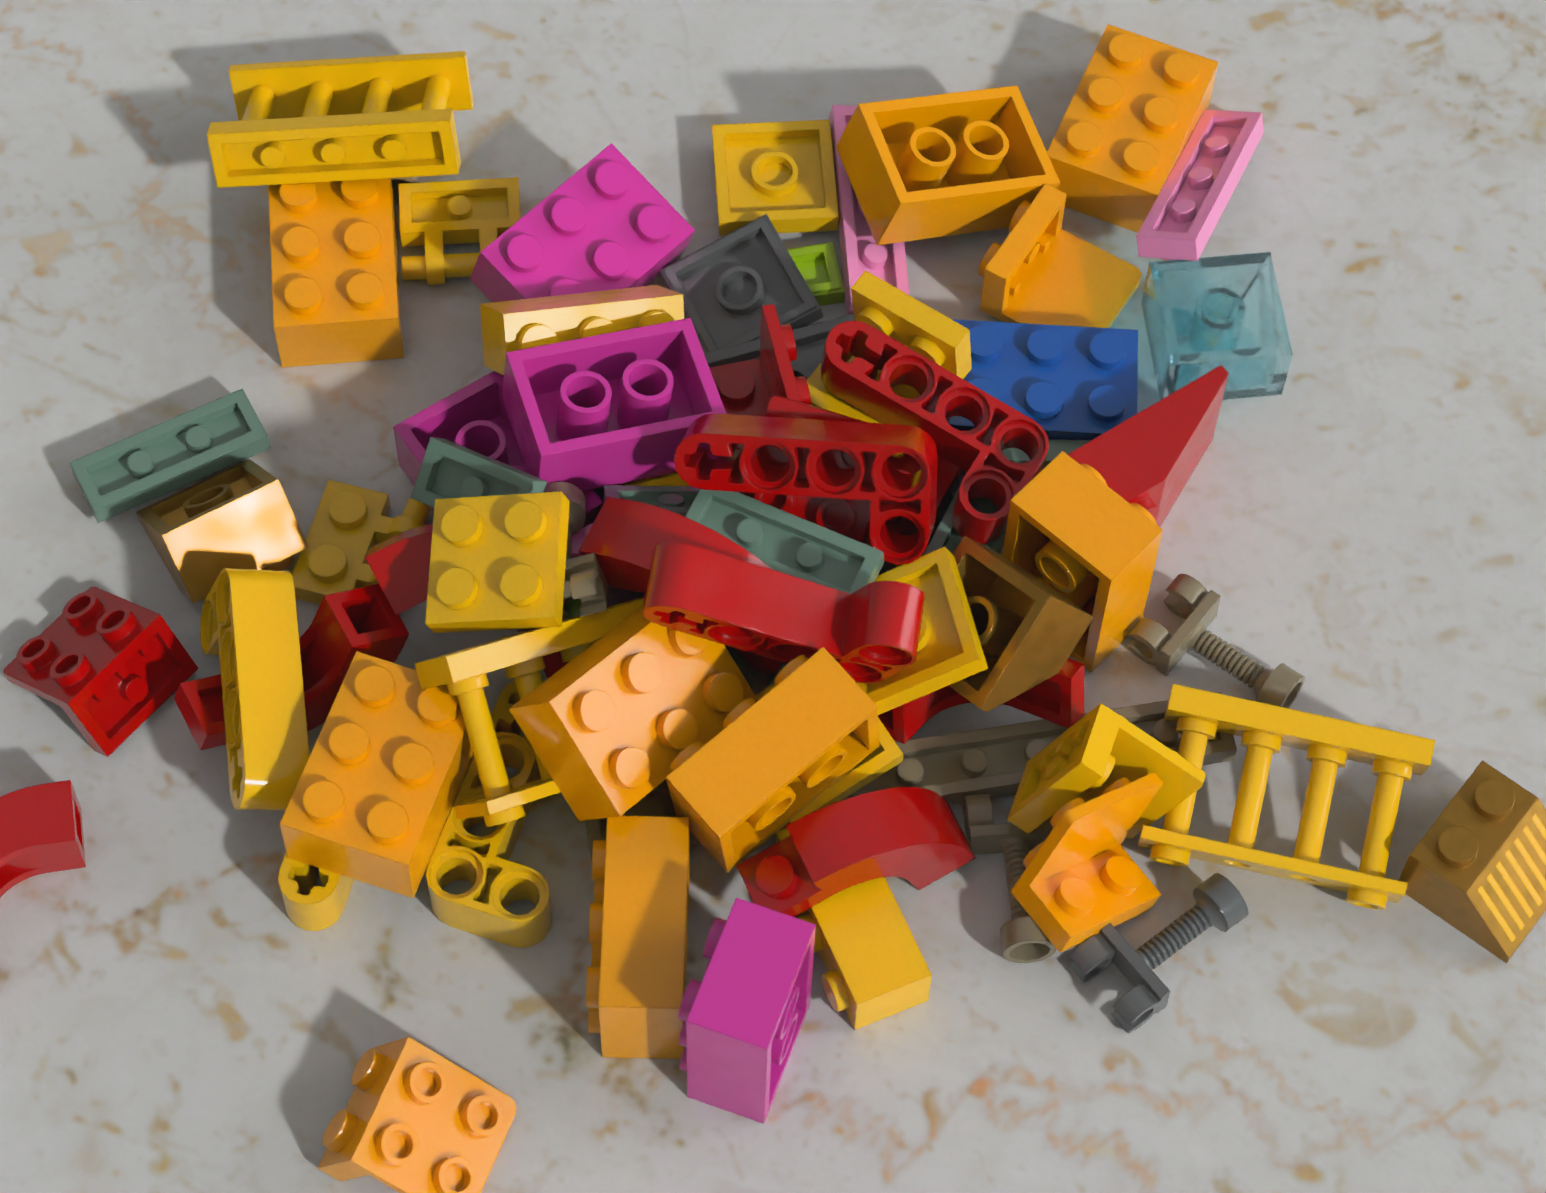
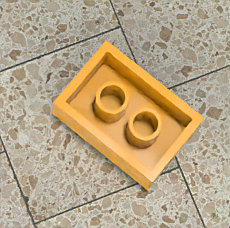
[1047,24,1218,233]
[836,85,1060,245]
[268,178,404,368]
[1002,451,1163,673]
[509,604,758,821]
[666,647,880,873]
[280,651,473,898]
[586,816,690,1059]

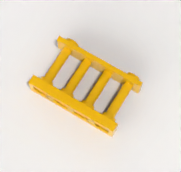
[207,51,474,188]
[414,597,645,827]
[1137,684,1435,910]

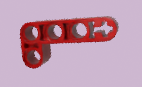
[820,321,1049,544]
[674,413,938,565]
[642,542,925,683]

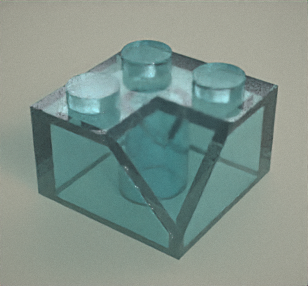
[1141,252,1293,400]

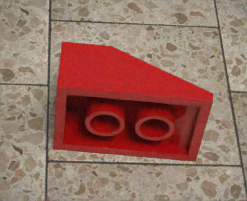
[1068,365,1229,527]

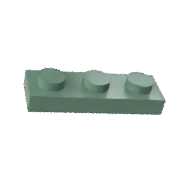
[69,388,271,523]
[685,489,884,594]

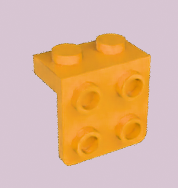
[978,183,1141,328]
[317,1037,517,1193]

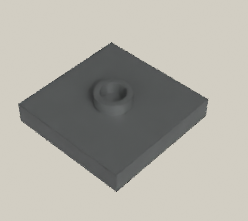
[660,214,824,353]

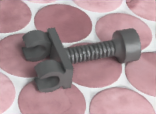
[1068,873,1248,1033]

